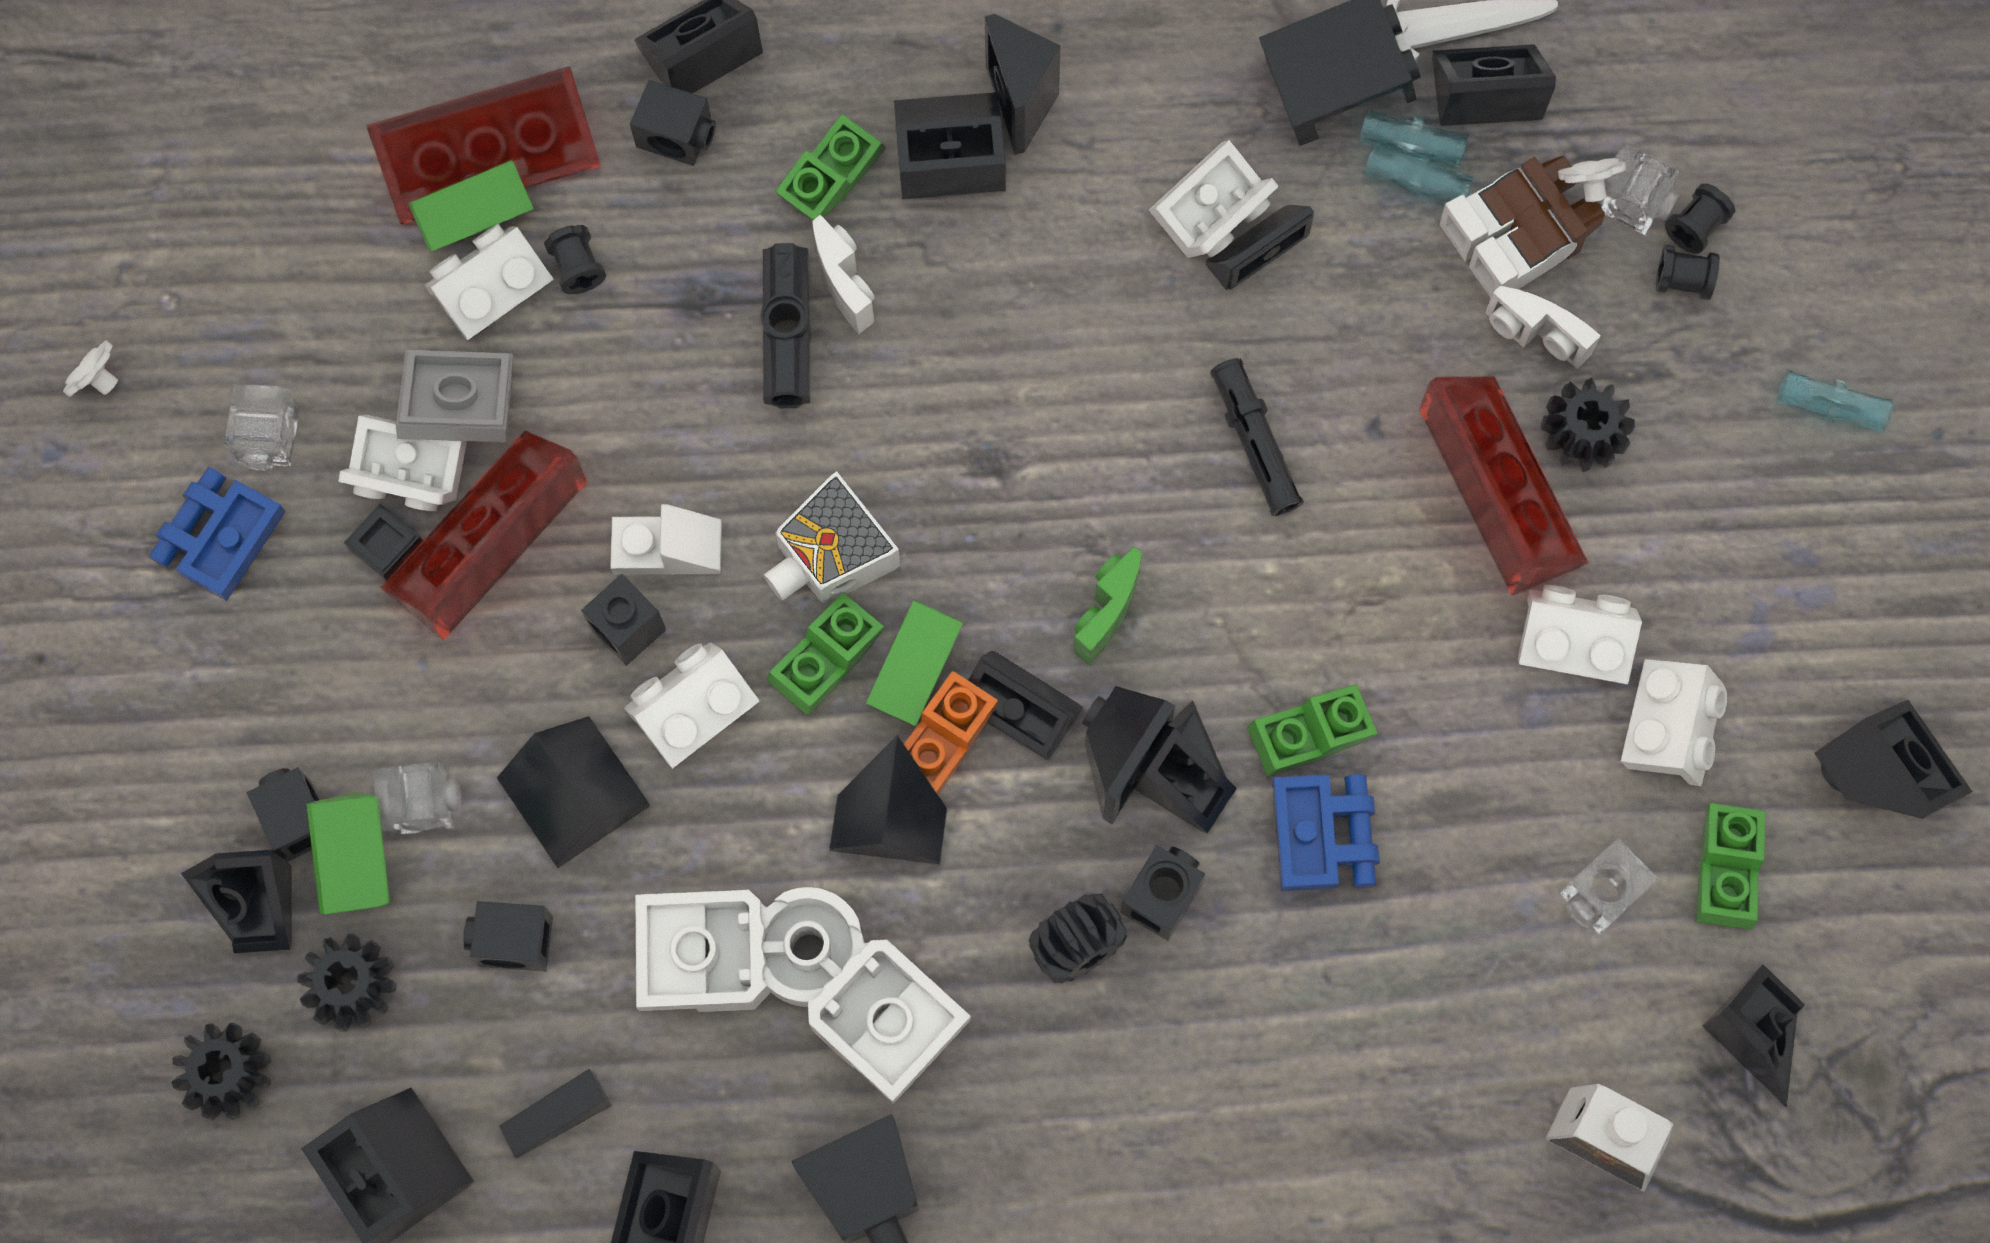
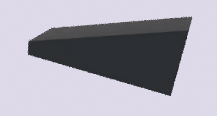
[499,1069,612,1158]

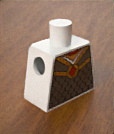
[763,471,901,604]
[1545,1084,1674,1192]

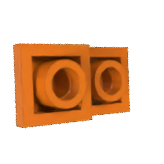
[904,671,998,795]

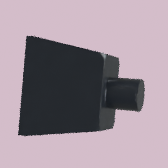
[792,1114,919,1243]

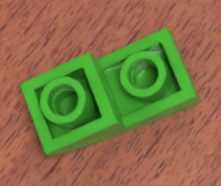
[775,114,886,220]
[408,160,534,252]
[1074,546,1142,666]
[767,593,884,716]
[866,599,963,727]
[1247,684,1378,777]
[1696,803,1765,930]

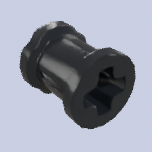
[1665,183,1736,254]
[544,225,606,294]
[1656,245,1720,300]

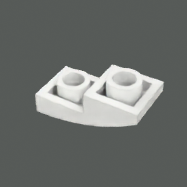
[812,215,875,335]
[1485,286,1601,369]

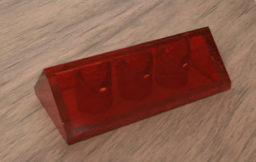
[367,66,601,224]
[1419,376,1588,596]
[380,430,587,641]

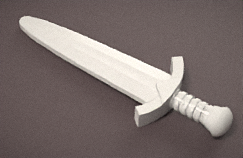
[1386,0,1558,64]

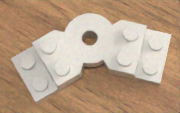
[635,887,971,1104]

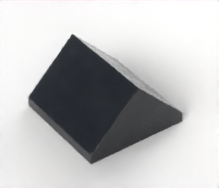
[634,0,763,94]
[985,14,1061,155]
[1432,44,1556,126]
[497,716,650,868]
[611,1151,721,1243]

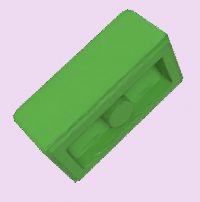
[306,792,390,915]

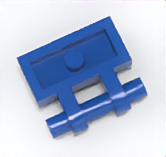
[148,467,286,601]
[1272,774,1380,891]

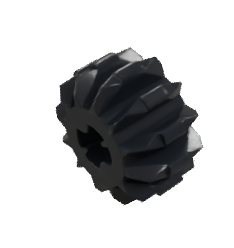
[1541,377,1635,473]
[1028,894,1127,983]
[297,934,397,1032]
[171,1022,272,1121]

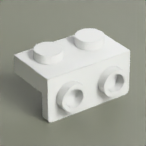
[1149,140,1279,258]
[424,224,554,340]
[338,414,467,511]
[1518,585,1642,684]
[624,643,760,769]
[1621,659,1727,786]

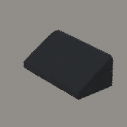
[1206,205,1314,291]
[968,651,1083,760]

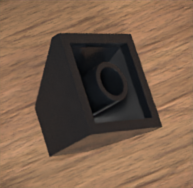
[1082,686,1175,824]
[1814,700,1973,819]

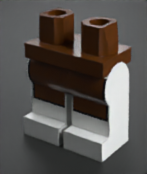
[1439,156,1605,298]

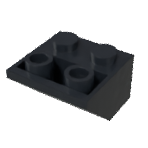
[894,92,1006,199]
[301,1088,475,1243]

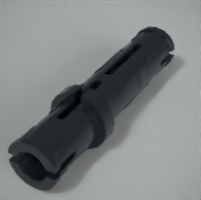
[1210,358,1304,516]

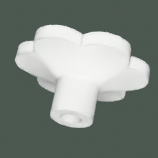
[1558,158,1626,202]
[63,340,118,397]

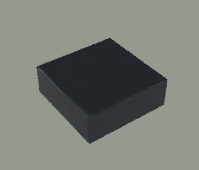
[344,503,423,581]

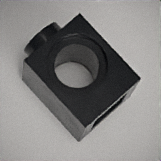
[630,80,716,166]
[581,574,666,666]
[246,767,320,862]
[1120,845,1205,941]
[463,901,553,972]

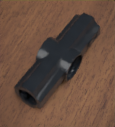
[760,243,812,409]

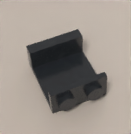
[1259,0,1421,146]

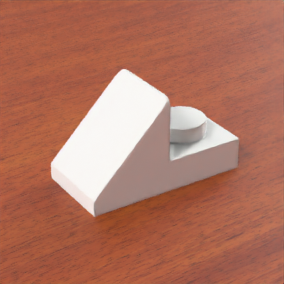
[611,504,722,575]

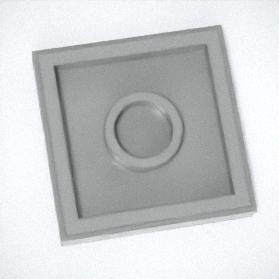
[396,350,514,442]

